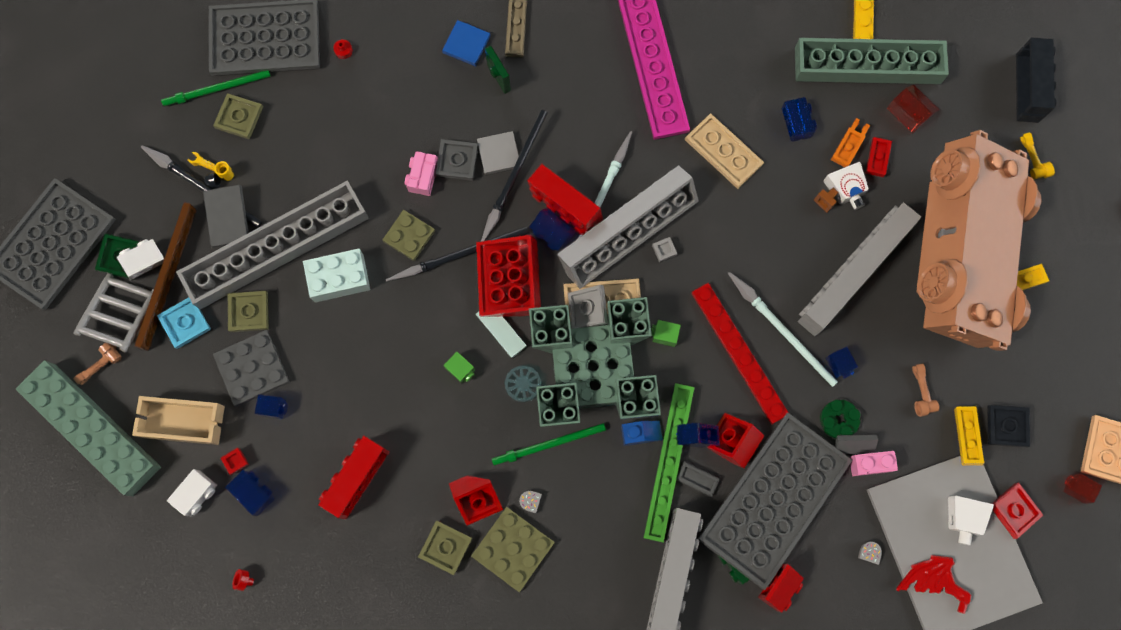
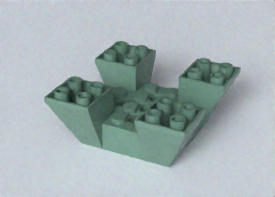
[529,297,661,427]

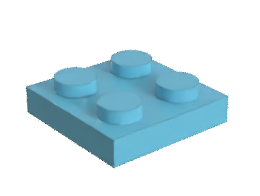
[157,298,211,349]

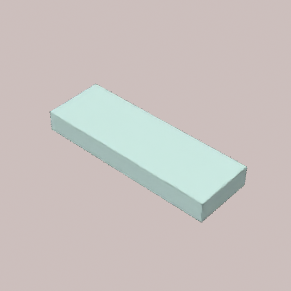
[476,312,527,358]

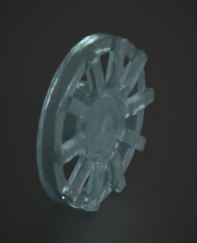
[505,366,541,402]

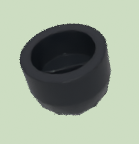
[204,172,221,188]

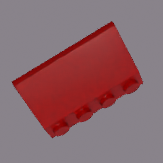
[476,235,541,317]

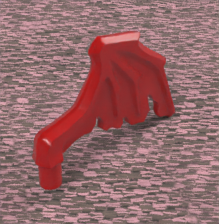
[896,555,972,614]

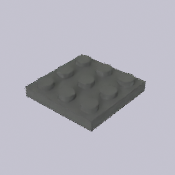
[213,330,290,407]

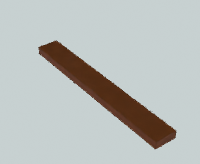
[135,202,197,351]

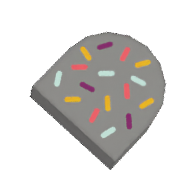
[519,491,542,513]
[858,542,882,565]

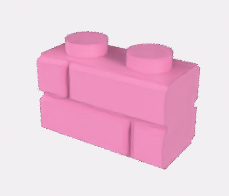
[405,152,438,196]
[849,451,898,476]

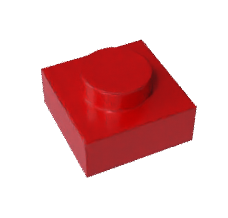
[221,447,249,475]

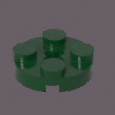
[820,400,861,439]

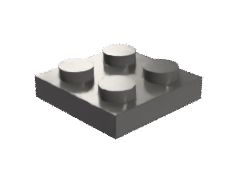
[436,139,478,181]

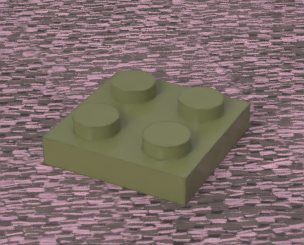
[213,93,263,140]
[383,210,435,261]
[228,291,269,332]
[418,520,473,575]

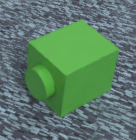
[651,320,681,347]
[443,352,475,384]

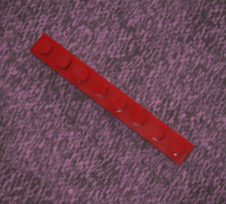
[691,283,788,425]

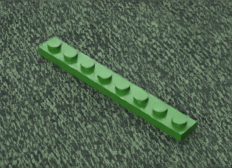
[643,383,694,543]

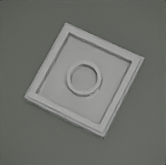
[477,131,519,175]
[568,285,608,329]

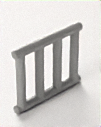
[73,274,154,352]

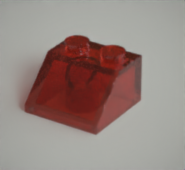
[887,84,940,133]

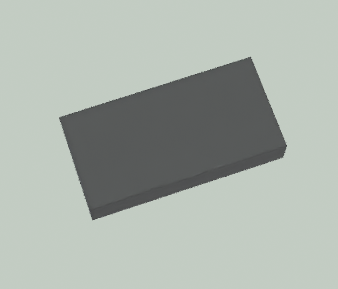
[835,435,878,454]
[676,462,720,497]

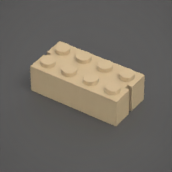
[132,396,225,445]

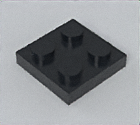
[987,405,1030,447]

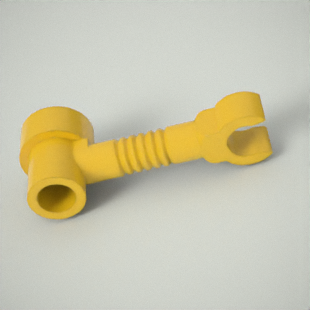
[1020,132,1055,180]
[188,152,234,181]

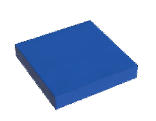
[442,20,490,67]

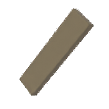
[505,0,527,58]

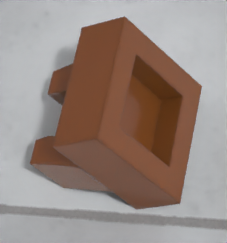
[814,187,839,213]

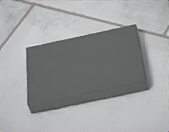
[203,185,249,247]

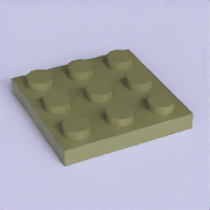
[471,507,555,592]

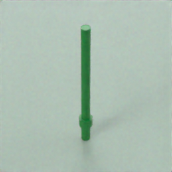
[161,71,271,106]
[491,423,606,466]

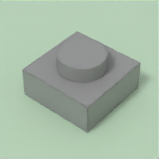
[652,237,677,263]

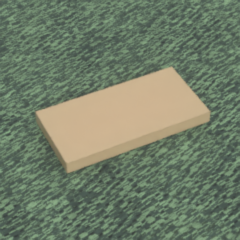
[685,113,764,189]
[563,279,641,322]

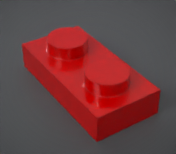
[865,137,892,178]

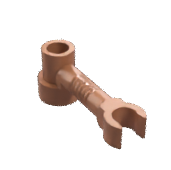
[73,343,122,385]
[912,364,939,417]

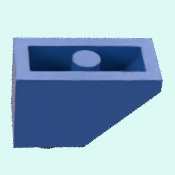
[621,421,663,446]

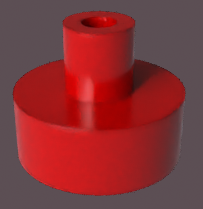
[333,39,353,59]
[232,569,254,591]

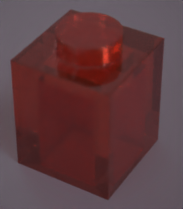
[1063,473,1102,504]

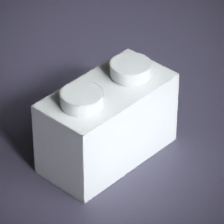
[117,239,164,280]
[167,469,217,517]

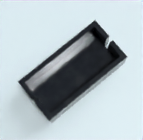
[1016,37,1057,123]

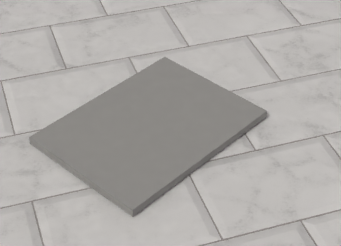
[866,456,1043,630]

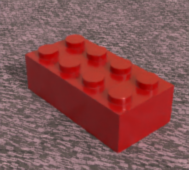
[527,164,603,236]
[318,435,389,519]

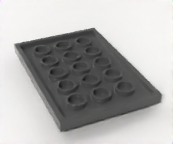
[209,0,320,76]
[0,178,116,311]

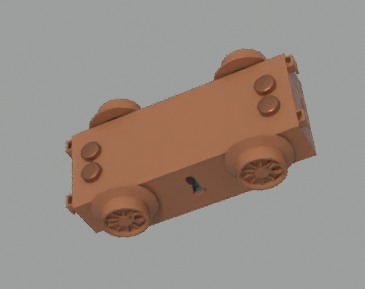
[916,130,1042,351]

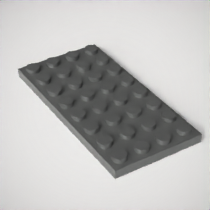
[698,413,852,590]

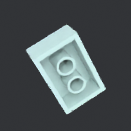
[303,249,371,302]

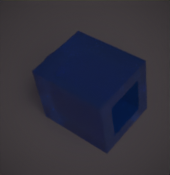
[825,346,858,379]
[254,394,288,419]

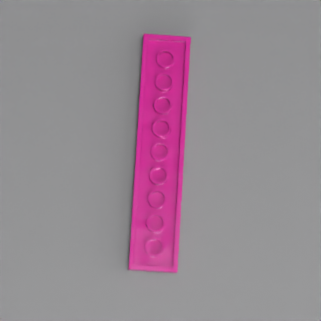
[618,0,690,140]

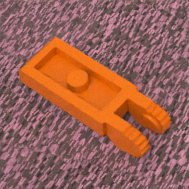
[831,118,870,167]

